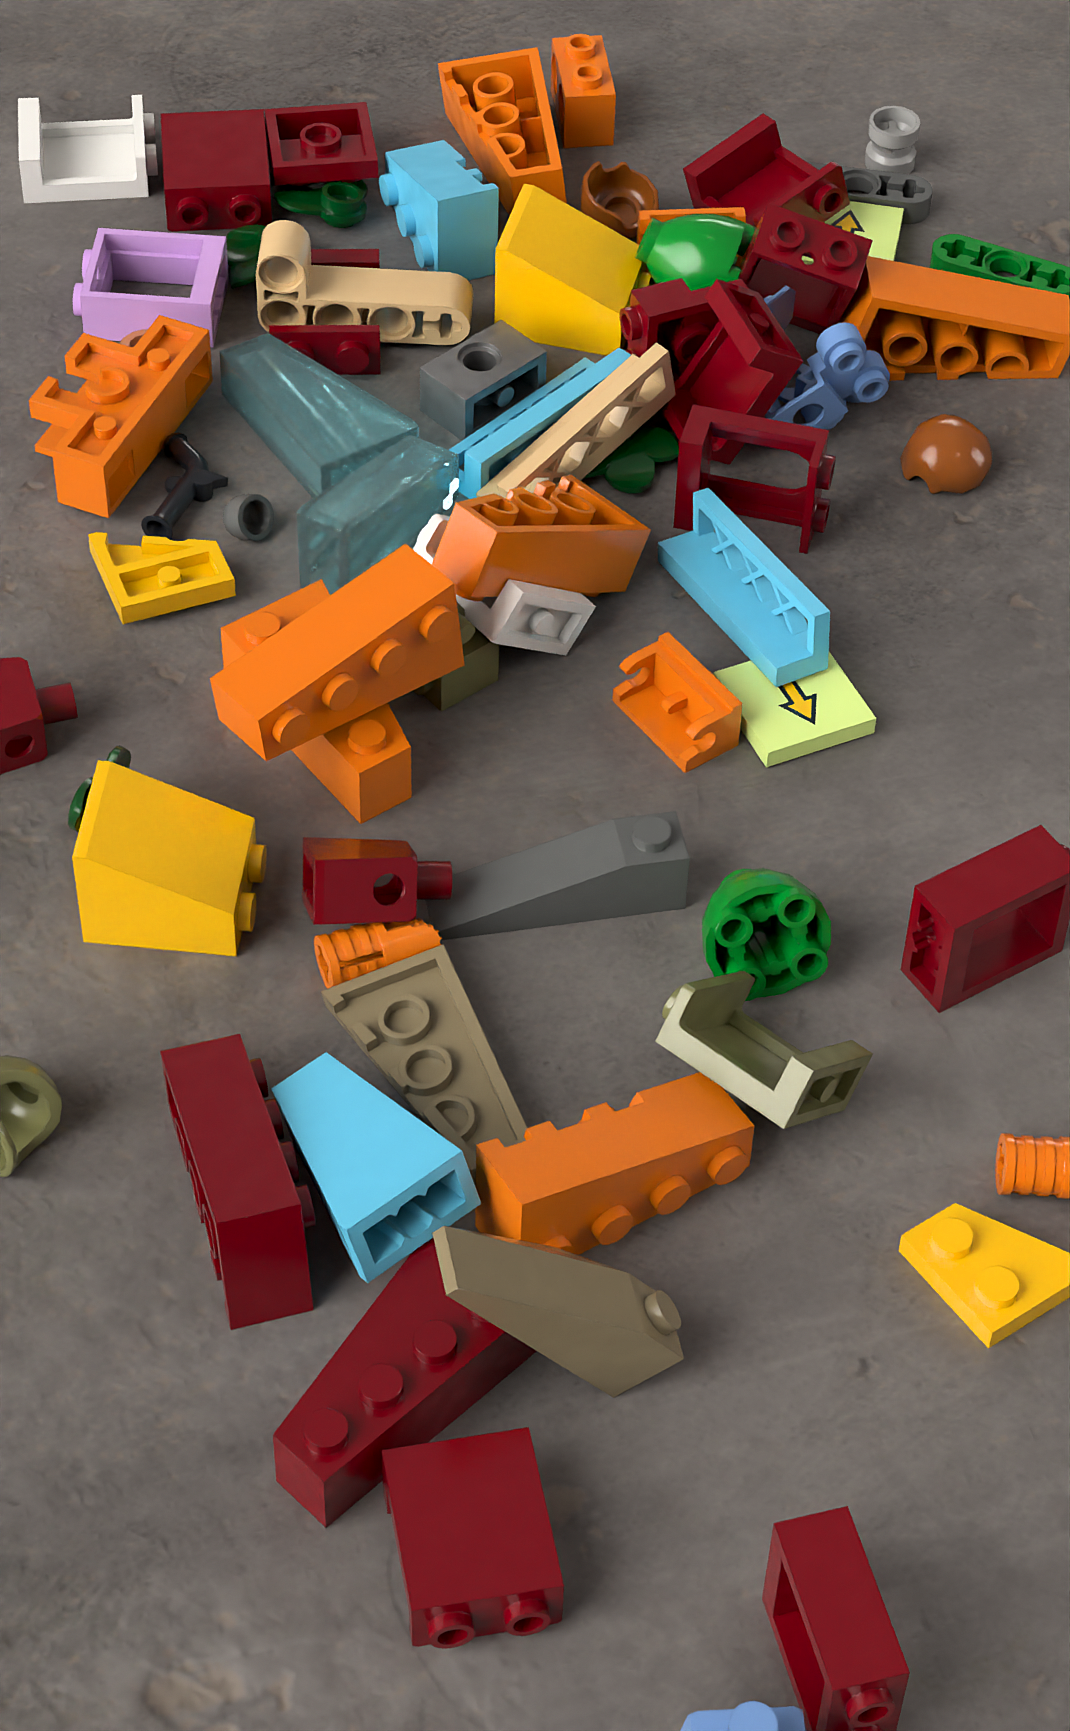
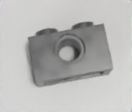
[420,320,547,440]

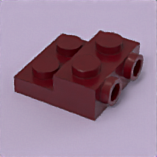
[264,102,379,186]
[619,278,749,381]

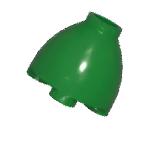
[635,214,755,291]
[702,868,831,1001]

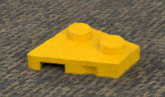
[88,532,236,624]
[898,1203,1070,1349]

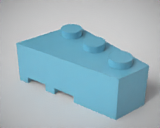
[379,140,499,280]

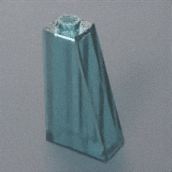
[219,333,419,509]
[297,435,459,595]

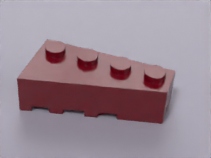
[160,1034,315,1330]
[273,1238,537,1528]

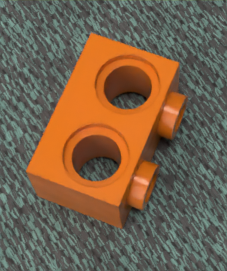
[550,34,616,148]

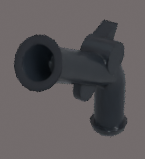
[141,432,228,540]

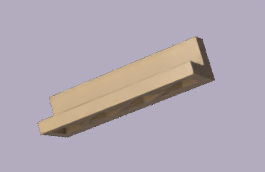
[476,343,676,498]

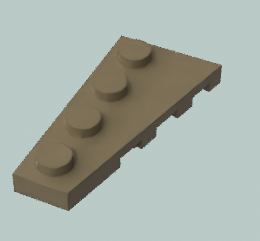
[321,944,527,1184]

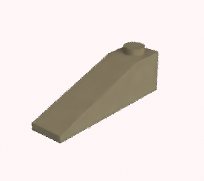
[432,1226,684,1398]

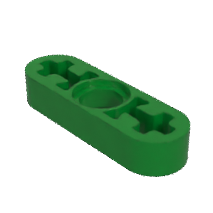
[929,234,1070,299]

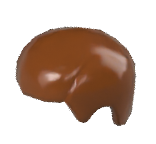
[580,161,659,238]
[900,414,992,494]

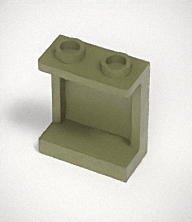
[655,971,873,1129]

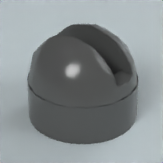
[223,494,274,541]

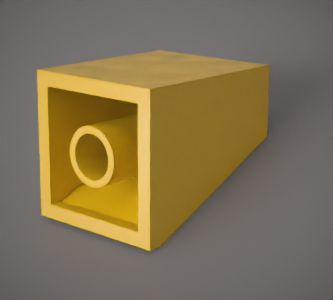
[494,184,654,356]
[72,760,267,957]

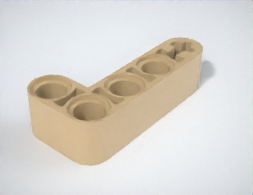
[256,220,473,345]

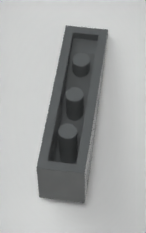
[425,811,690,941]

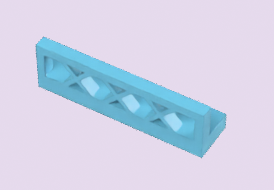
[432,348,631,499]
[658,488,830,687]

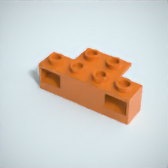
[29,315,213,518]

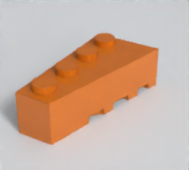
[438,47,567,216]
[837,256,1070,381]
[432,475,651,602]
[210,543,465,762]
[221,579,412,824]
[475,1072,754,1255]

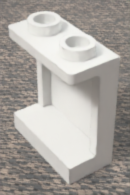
[18,95,158,203]
[413,514,596,656]

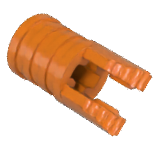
[314,918,442,989]
[995,1133,1070,1199]

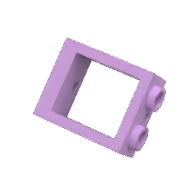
[73,228,229,347]

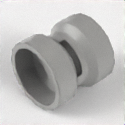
[864,106,921,174]

